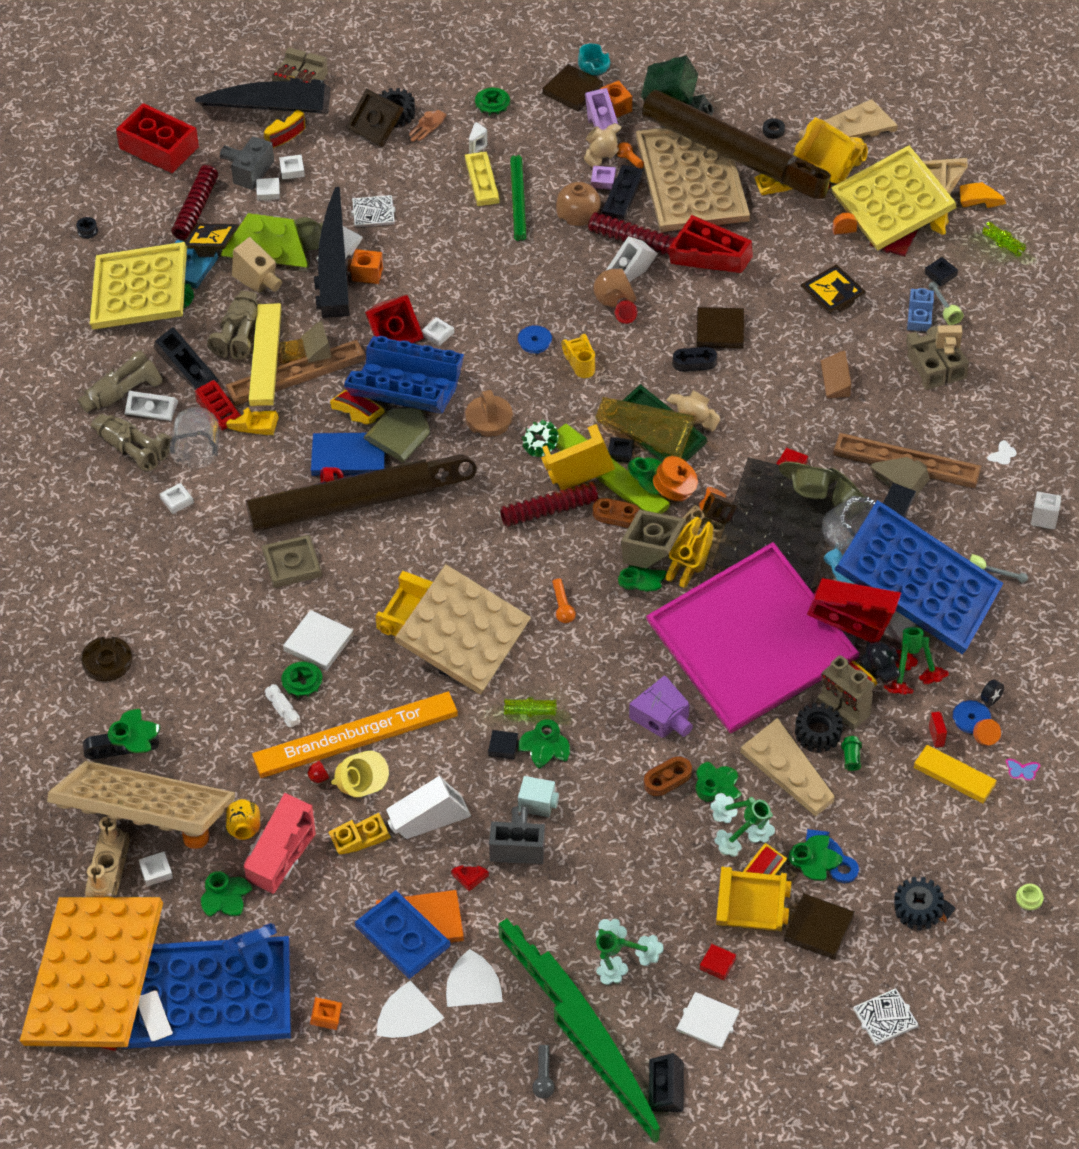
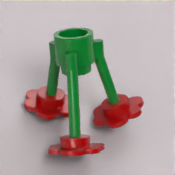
[884,627,949,695]

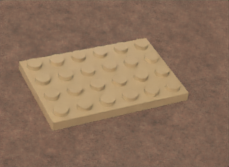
[636,128,750,232]
[47,761,235,836]

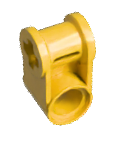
[561,334,595,378]

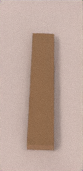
[226,340,366,406]
[833,433,981,489]

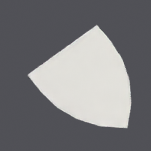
[446,949,503,1007]
[377,981,444,1038]

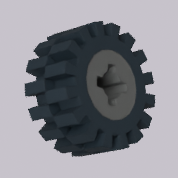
[894,877,944,930]

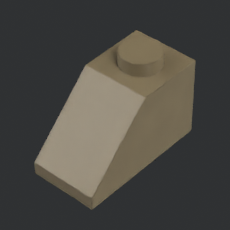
[870,457,930,497]

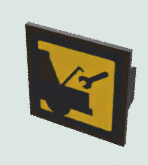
[184,223,239,257]
[801,264,866,313]

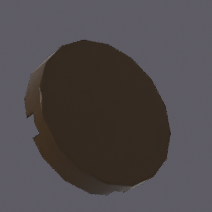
[81,636,133,682]

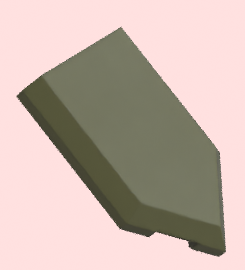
[364,407,430,463]

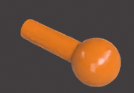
[616,142,644,169]
[552,578,576,623]

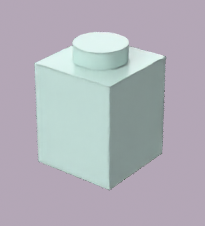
[518,776,559,817]

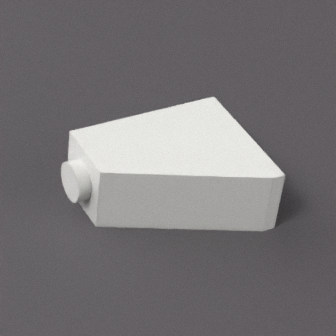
[386,776,471,839]

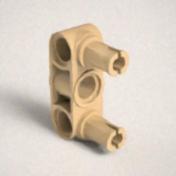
[85,816,130,897]

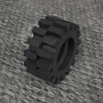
[378,88,415,128]
[795,703,843,753]

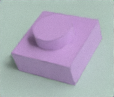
[591,166,616,190]

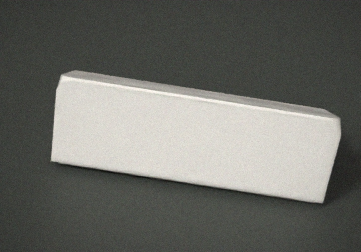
[125,391,178,421]

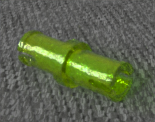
[982,222,1026,257]
[504,697,557,718]

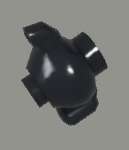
[859,641,900,683]

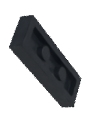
[602,165,644,221]

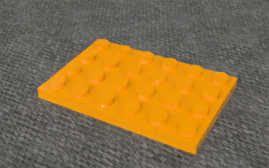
[20,897,163,1047]

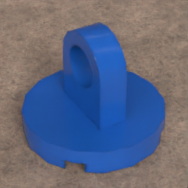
[222,923,277,975]

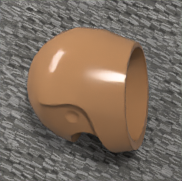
[593,268,637,308]

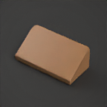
[821,351,851,398]

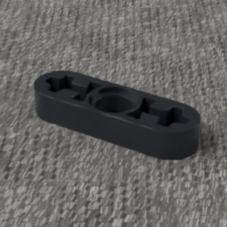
[83,734,160,760]

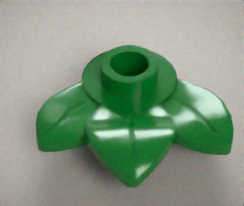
[627,457,662,495]
[618,565,666,592]
[108,709,160,753]
[518,719,570,769]
[695,762,742,802]
[789,835,843,881]
[201,871,252,917]

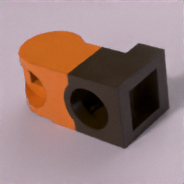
[699,487,737,526]

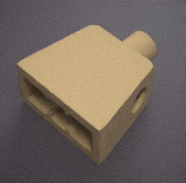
[232,237,282,293]

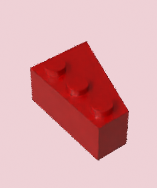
[669,215,753,273]
[806,578,901,643]

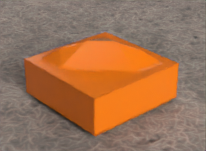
[310,997,342,1030]

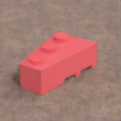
[243,793,316,894]

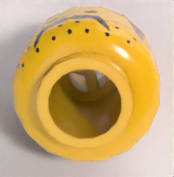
[225,799,261,840]

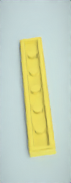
[249,303,282,406]

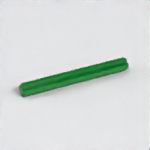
[510,155,526,241]

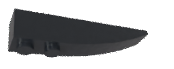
[195,78,331,114]
[314,187,350,318]

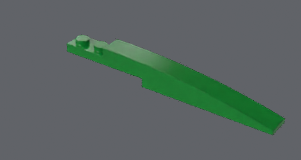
[498,918,660,1143]

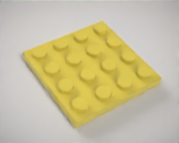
[831,145,956,251]
[90,242,187,330]

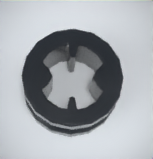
[76,217,98,239]

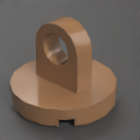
[465,389,513,437]

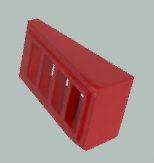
[195,380,241,431]

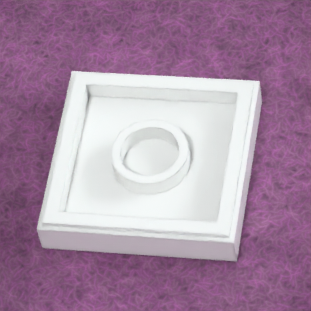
[283,610,354,671]

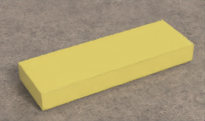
[465,151,500,206]

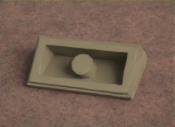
[301,321,331,362]

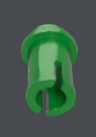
[841,736,862,771]

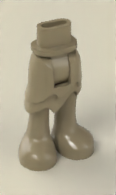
[207,291,258,359]
[77,350,163,413]
[91,414,173,472]

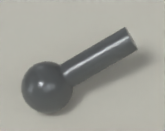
[532,1045,555,1098]

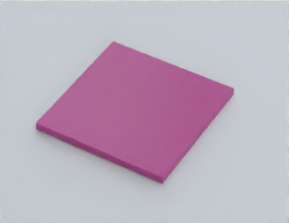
[646,542,859,734]

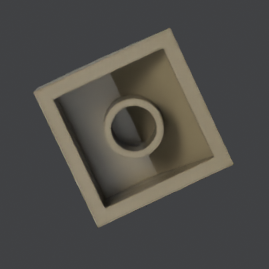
[621,509,686,568]

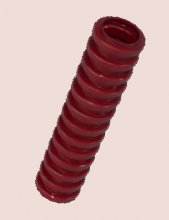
[171,165,219,240]
[588,212,676,256]
[500,481,598,527]

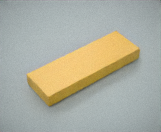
[914,745,997,804]

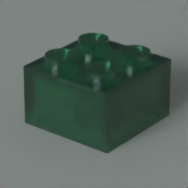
[641,55,698,105]

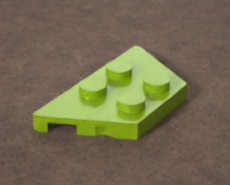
[221,213,309,268]

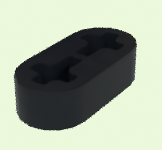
[672,347,717,372]

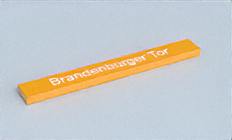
[252,691,458,779]

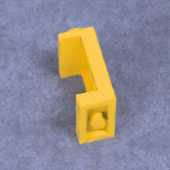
[793,117,865,184]
[541,424,615,490]
[375,571,433,636]
[716,867,791,931]

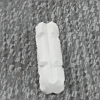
[265,684,300,728]

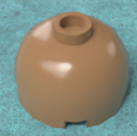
[556,182,601,226]

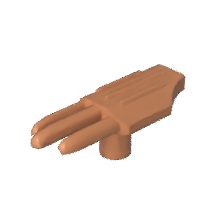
[409,110,446,142]

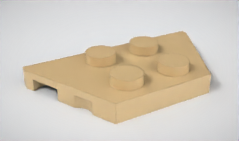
[923,158,968,195]

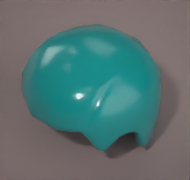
[578,43,611,76]

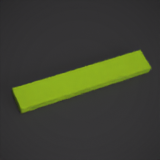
[556,424,670,514]

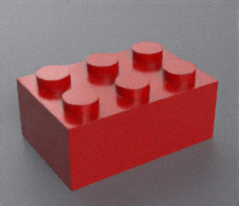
[116,103,199,173]

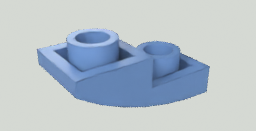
[907,288,934,332]

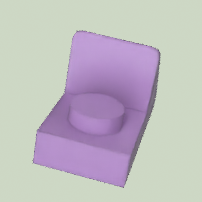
[585,88,618,130]

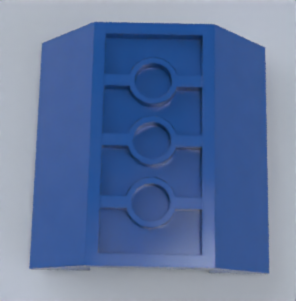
[344,336,464,414]

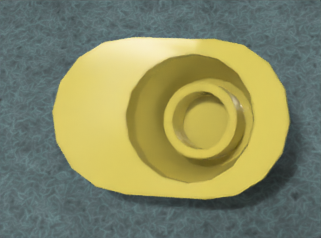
[331,751,389,797]

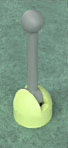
[929,282,964,325]
[969,554,1028,583]

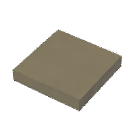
[262,535,322,588]

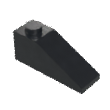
[154,327,219,390]

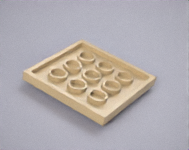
[394,564,531,695]

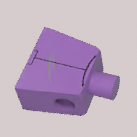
[629,675,693,738]

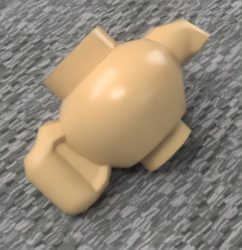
[584,123,622,168]
[666,390,720,432]

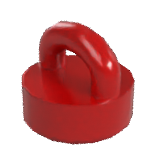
[614,300,638,324]
[320,467,344,483]

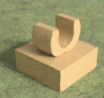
[935,325,962,355]

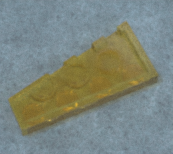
[595,397,695,458]

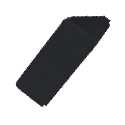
[649,1053,684,1112]

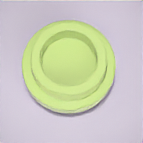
[1016,884,1044,910]

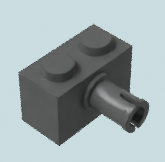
[220,136,274,190]
[489,806,545,864]

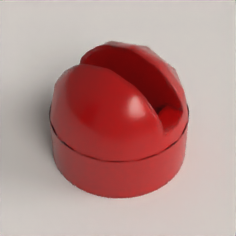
[307,760,330,784]

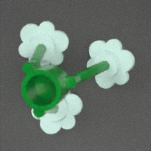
[711,793,775,857]
[595,919,663,985]

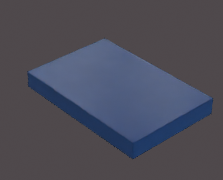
[311,433,385,476]
[355,890,450,979]

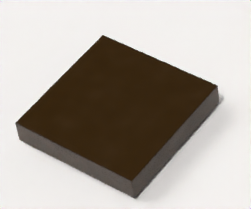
[542,64,603,112]
[346,88,404,147]
[696,307,744,349]
[784,893,855,960]

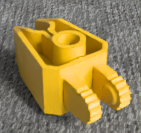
[665,517,713,588]

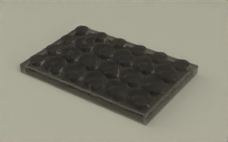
[712,457,837,590]

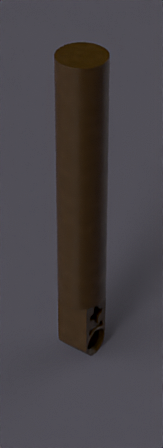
[642,90,831,199]
[246,454,477,533]

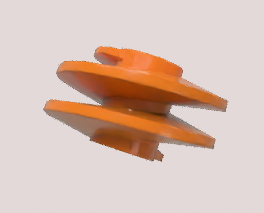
[653,456,698,501]

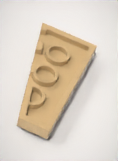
[799,99,898,140]
[740,718,835,817]

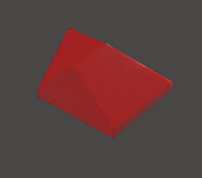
[365,295,424,344]

